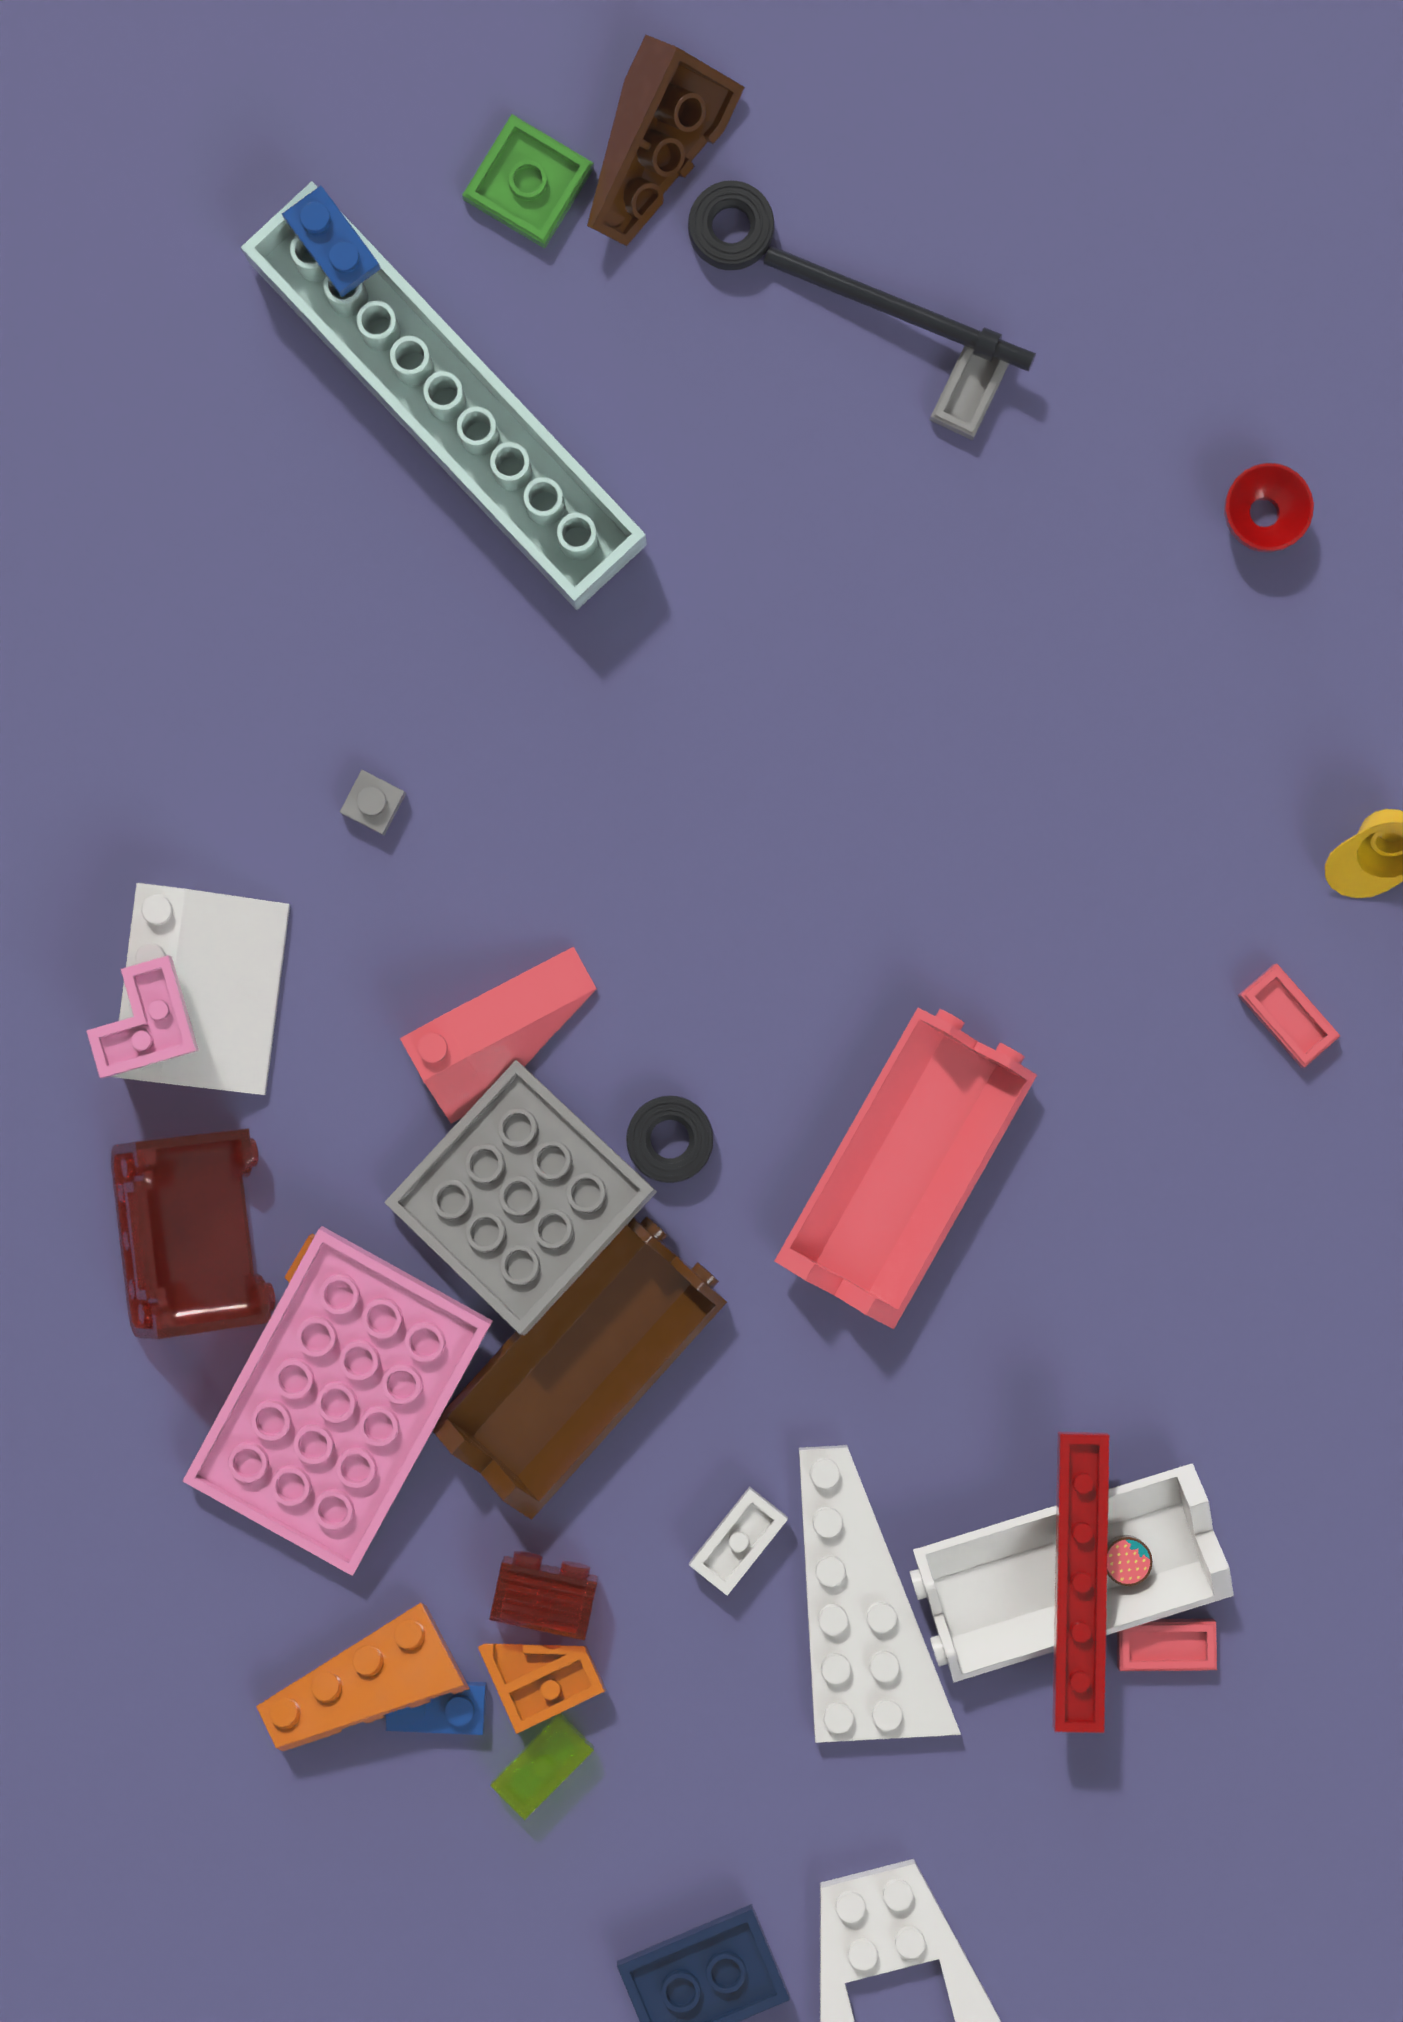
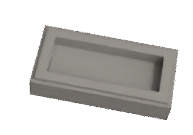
[930,346,1009,441]

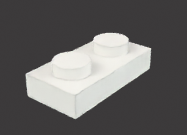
[689,1486,788,1596]

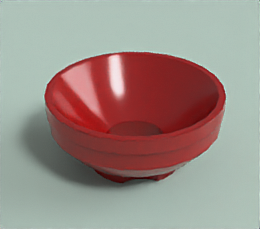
[1224,463,1314,552]

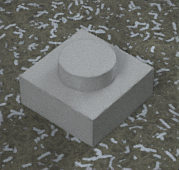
[340,770,406,836]

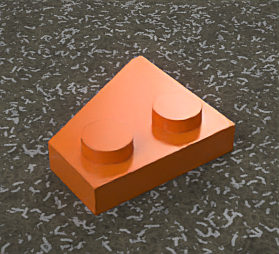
[478,1643,607,1734]

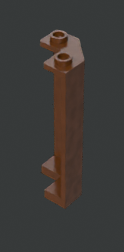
[433,1216,727,1520]

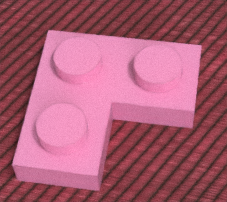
[87,955,199,1078]

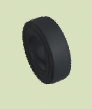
[688,180,774,270]
[626,1096,713,1183]

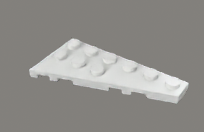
[799,1445,961,1743]

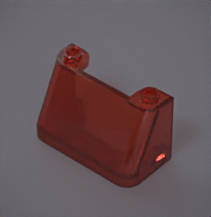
[111,1128,275,1339]

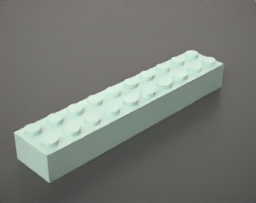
[241,181,647,610]

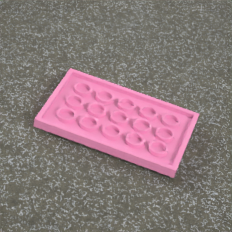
[183,1226,493,1576]

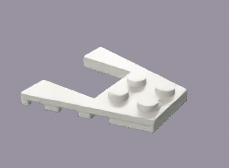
[820,1859,1001,2022]

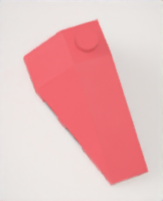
[400,946,597,1124]

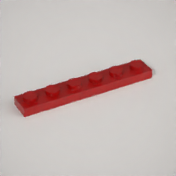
[1052,1432,1110,1733]

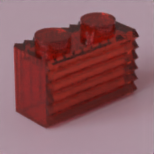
[489,1551,599,1640]

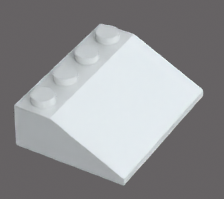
[112,883,290,1095]

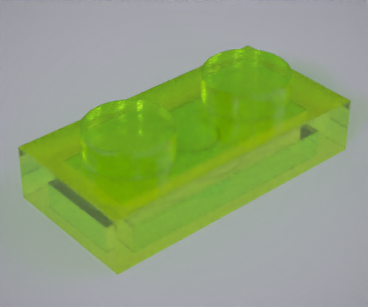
[490,1713,594,1820]

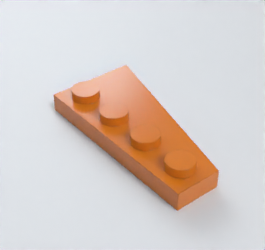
[256,1603,470,1751]

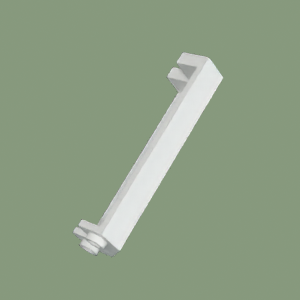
[910,1463,1234,1682]

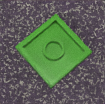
[462,114,594,249]

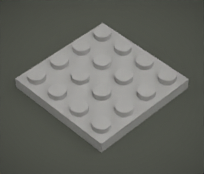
[384,1060,657,1336]

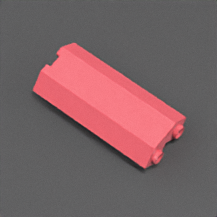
[774,1008,1037,1329]

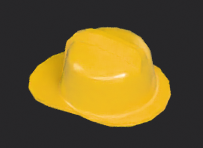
[1325,809,1403,898]

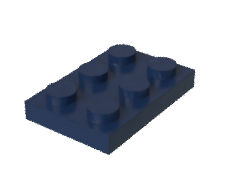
[617,1904,790,2022]

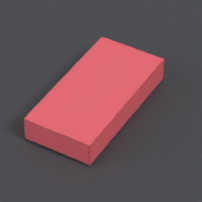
[1238,963,1340,1068]
[1117,1619,1217,1671]

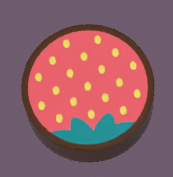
[1107,1535,1153,1586]

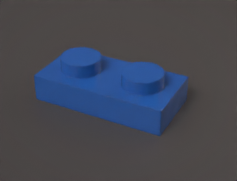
[282,185,381,297]
[386,1682,486,1735]

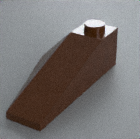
[587,34,745,246]

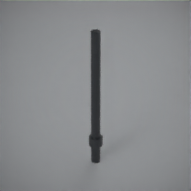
[764,246,1036,372]

